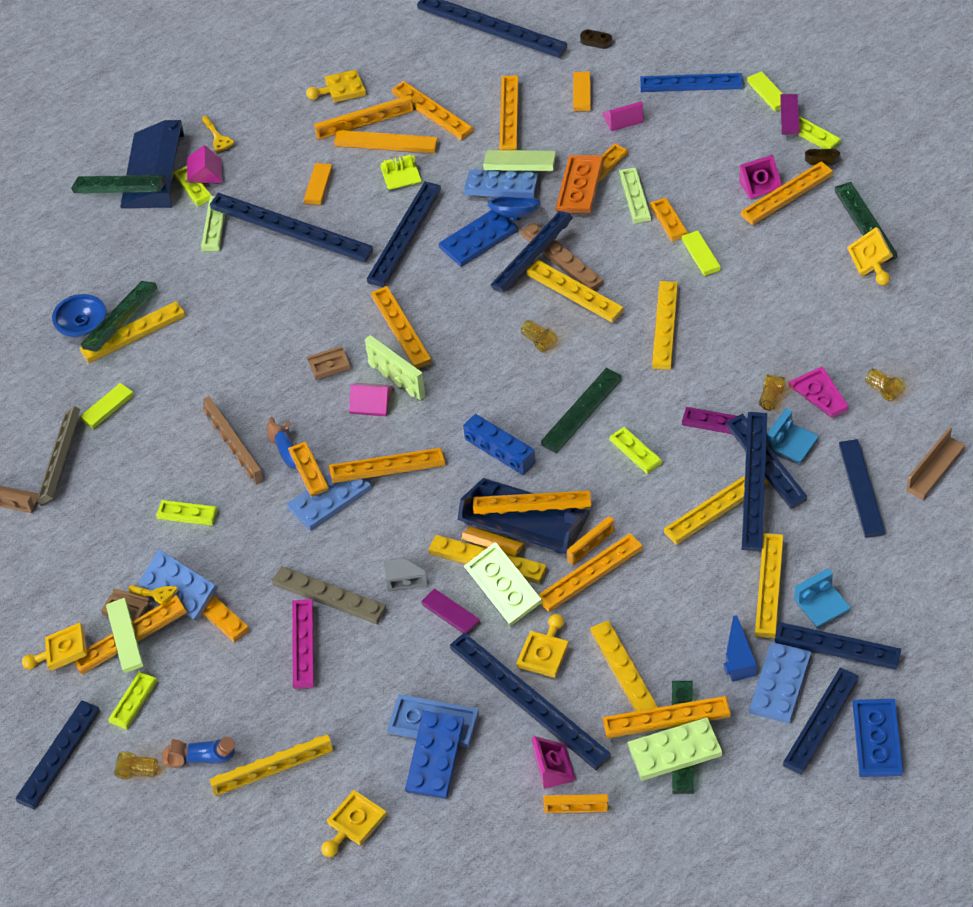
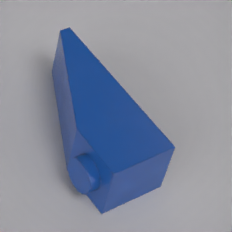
[723,615,756,682]

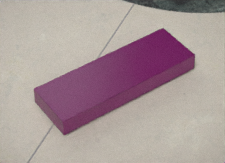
[780,94,799,135]
[682,407,737,434]
[421,588,480,635]

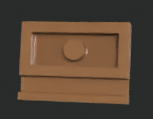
[307,346,351,380]
[101,588,151,621]

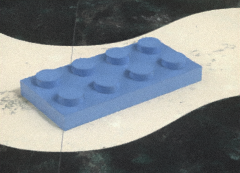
[464,169,538,199]
[287,474,372,531]
[138,549,218,621]
[749,642,811,724]
[388,694,479,748]

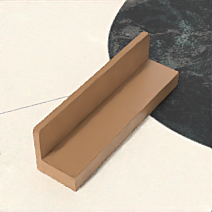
[907,427,965,500]
[0,486,38,513]

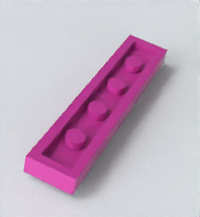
[292,599,314,689]

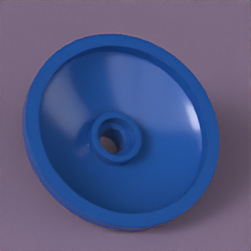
[487,197,541,221]
[52,294,107,337]

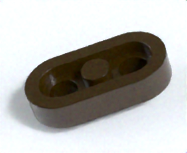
[580,29,613,49]
[805,149,840,165]

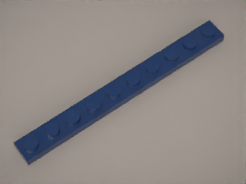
[417,0,567,58]
[210,192,373,263]
[450,632,611,770]

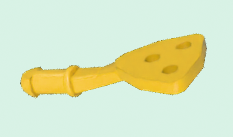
[202,116,234,152]
[128,585,178,605]

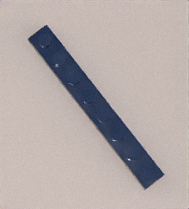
[367,181,441,287]
[741,412,767,552]

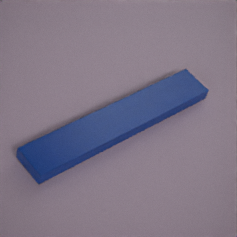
[640,73,743,92]

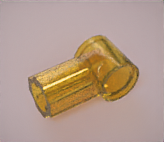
[521,320,558,352]
[865,368,906,402]
[759,374,786,411]
[114,751,158,779]

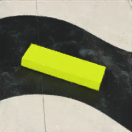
[747,71,783,111]
[799,116,841,149]
[173,166,212,207]
[682,231,720,276]
[80,383,134,429]
[610,427,662,474]
[156,500,218,526]
[108,671,158,730]

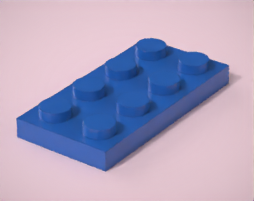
[439,210,516,267]
[852,699,903,777]
[405,710,465,799]

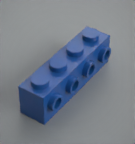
[463,413,535,475]

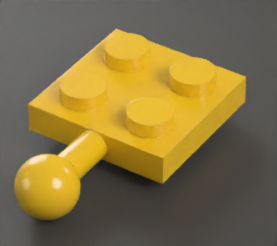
[306,69,366,103]
[847,227,893,286]
[516,614,569,678]
[22,622,87,671]
[321,790,387,857]

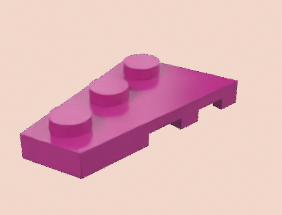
[789,366,849,418]

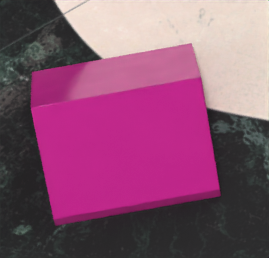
[602,101,643,131]
[187,145,222,183]
[739,155,782,199]
[349,383,393,416]
[532,736,576,789]

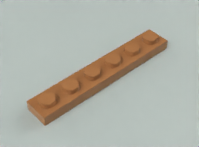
[520,222,604,290]
[202,396,263,484]

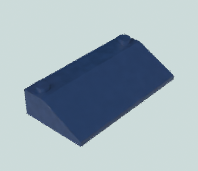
[120,120,185,208]
[457,478,590,554]

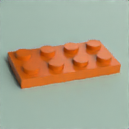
[556,155,604,213]

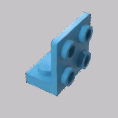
[766,409,818,464]
[794,568,850,628]

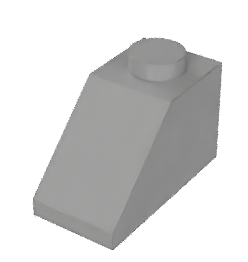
[384,558,427,591]

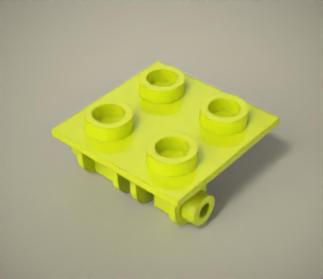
[380,154,422,190]

